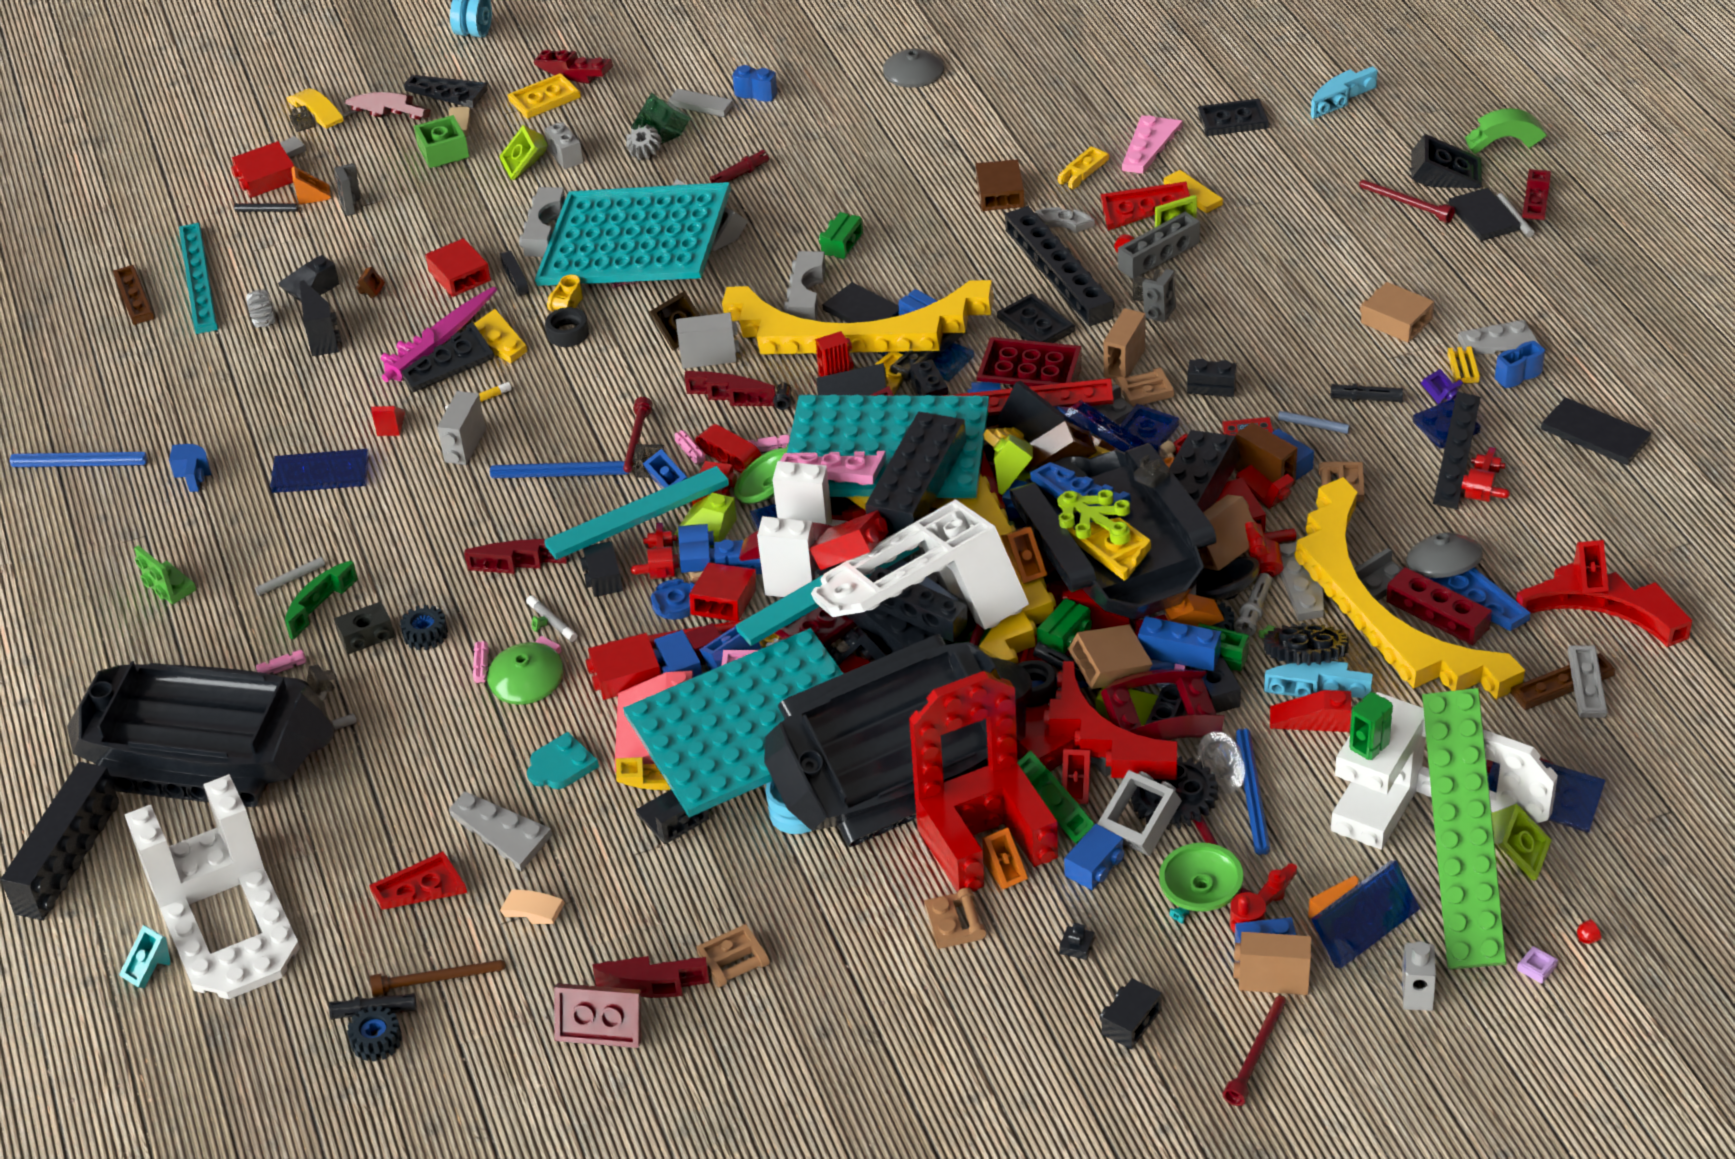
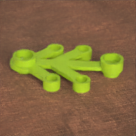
[1057,490,1131,545]

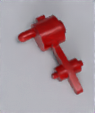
[1462,447,1510,502]
[631,522,679,580]
[1245,522,1284,577]
[1230,863,1297,933]

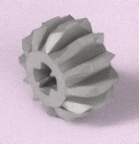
[626,124,662,161]
[246,289,276,328]

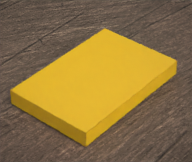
[507,73,581,119]

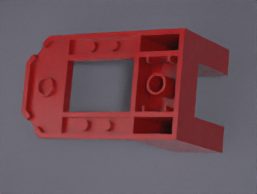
[909,671,1058,892]

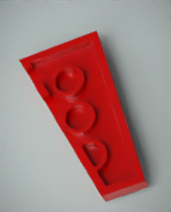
[1100,181,1190,231]

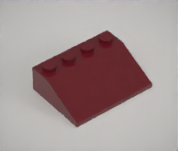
[976,337,1082,387]

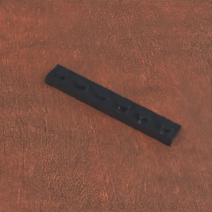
[1433,392,1481,510]

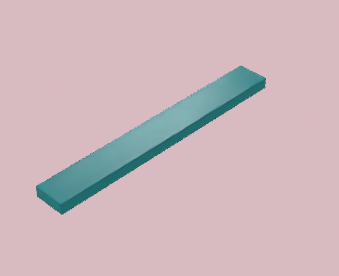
[179,223,218,334]
[544,466,729,560]
[736,545,919,646]

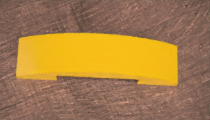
[287,88,344,129]
[616,757,671,790]

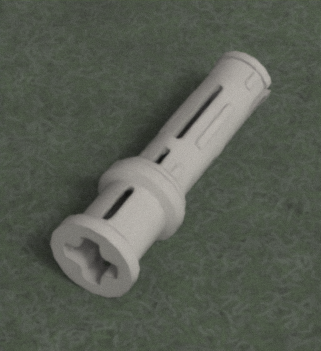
[1234,573,1273,636]

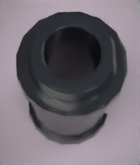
[773,382,792,410]

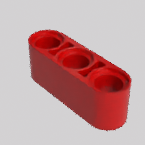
[695,424,761,473]

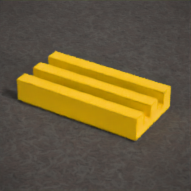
[1447,346,1480,384]

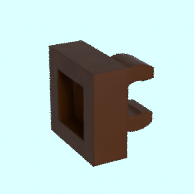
[355,266,385,298]

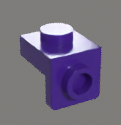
[1421,369,1463,405]

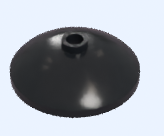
[1196,557,1260,600]

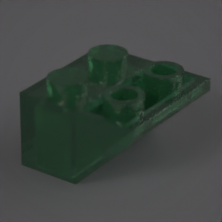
[631,92,691,145]

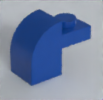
[169,444,211,492]

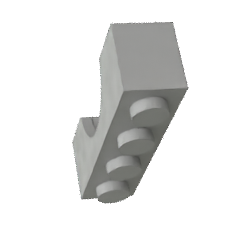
[519,187,565,257]
[784,251,826,321]

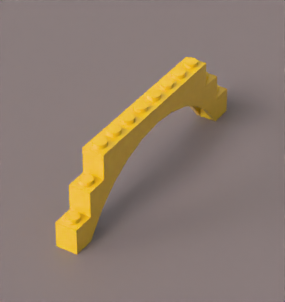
[722,280,994,354]
[931,474,1056,680]
[1295,477,1525,699]

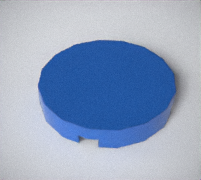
[651,579,695,620]

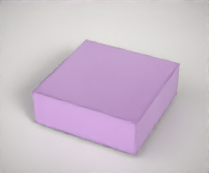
[1517,946,1558,984]

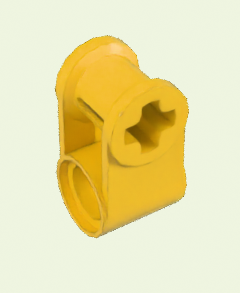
[547,274,583,312]

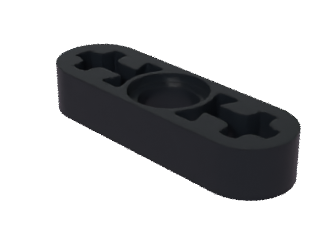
[500,250,529,297]

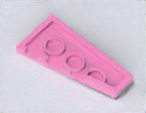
[1122,115,1183,173]
[780,451,886,485]

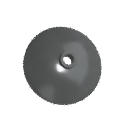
[883,48,944,88]
[1406,532,1483,578]

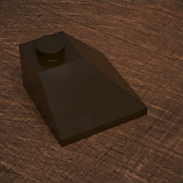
[649,290,700,351]

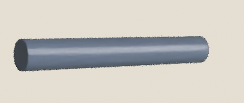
[1278,411,1350,434]

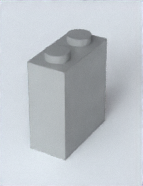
[676,312,740,369]
[437,391,486,465]

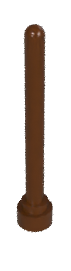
[370,960,506,997]

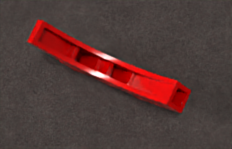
[1516,562,1692,647]
[1044,661,1177,780]

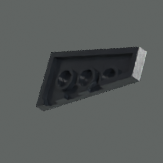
[402,322,494,393]

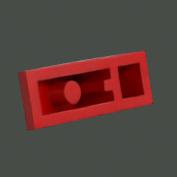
[1270,690,1351,732]

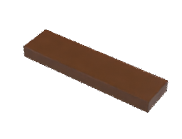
[113,265,154,325]
[1510,653,1615,710]

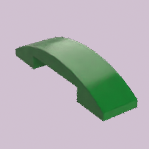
[285,561,358,640]
[1018,750,1095,844]

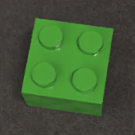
[414,115,469,168]

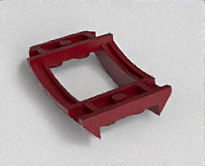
[1101,669,1225,740]

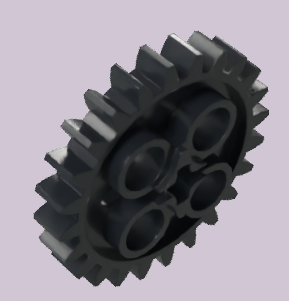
[1264,623,1349,666]
[1131,756,1219,830]

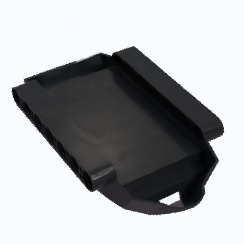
[1010,443,1217,620]
[764,634,1033,847]
[67,661,335,807]

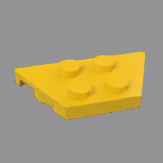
[1066,517,1151,580]

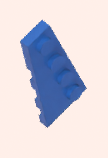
[1030,462,1131,522]
[1426,568,1531,631]

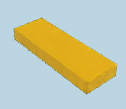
[1164,170,1223,213]

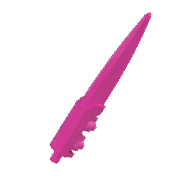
[381,287,497,382]

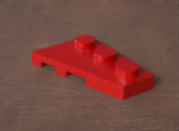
[369,851,467,910]

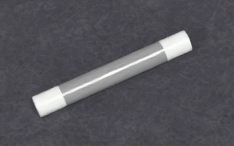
[526,595,578,642]

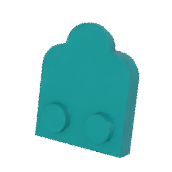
[527,732,599,789]

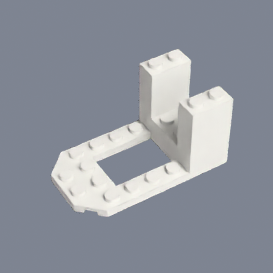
[757,461,940,597]
[811,499,1029,629]
[1331,692,1558,850]
[124,774,300,999]

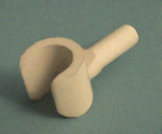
[1159,441,1176,459]

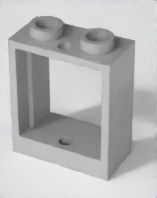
[1097,770,1181,856]

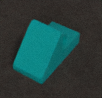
[119,925,171,988]

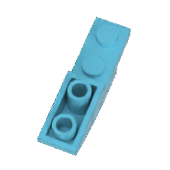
[1311,66,1378,119]
[1264,661,1373,698]

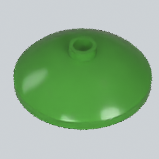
[734,448,787,504]
[487,642,563,705]
[1159,843,1243,911]

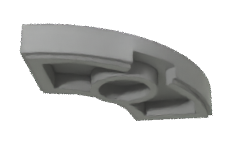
[1035,207,1095,233]

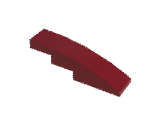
[684,371,776,406]
[464,539,569,574]

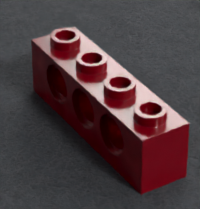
[1386,567,1492,646]

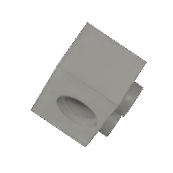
[544,122,583,169]

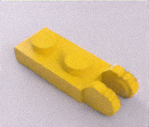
[1057,146,1109,189]

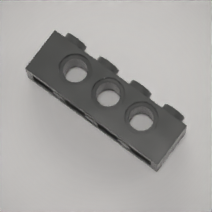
[1118,212,1200,279]

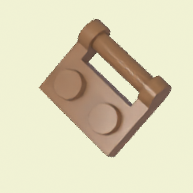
[1115,367,1174,407]
[1318,462,1365,502]
[924,888,986,949]
[696,924,770,988]

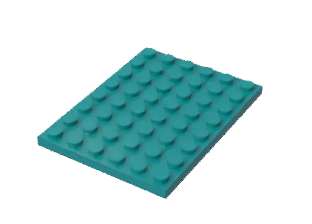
[534,182,731,286]
[787,394,990,498]
[623,628,843,817]

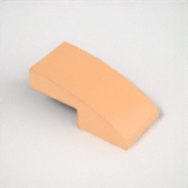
[500,890,565,924]

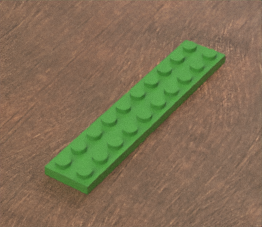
[1422,688,1507,970]

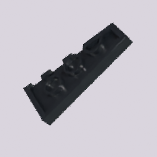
[404,75,488,108]

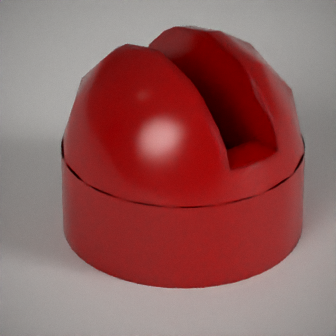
[1577,919,1602,944]

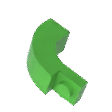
[1465,108,1547,154]

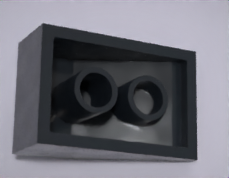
[1411,134,1482,189]
[300,280,342,357]

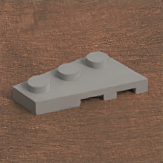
[1458,320,1540,354]

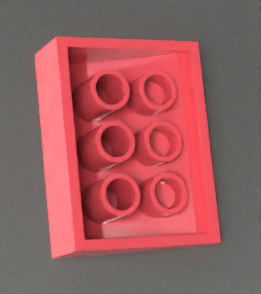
[614,671,693,772]

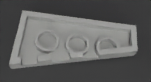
[1280,542,1324,621]
[449,791,552,871]

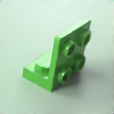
[134,545,196,605]

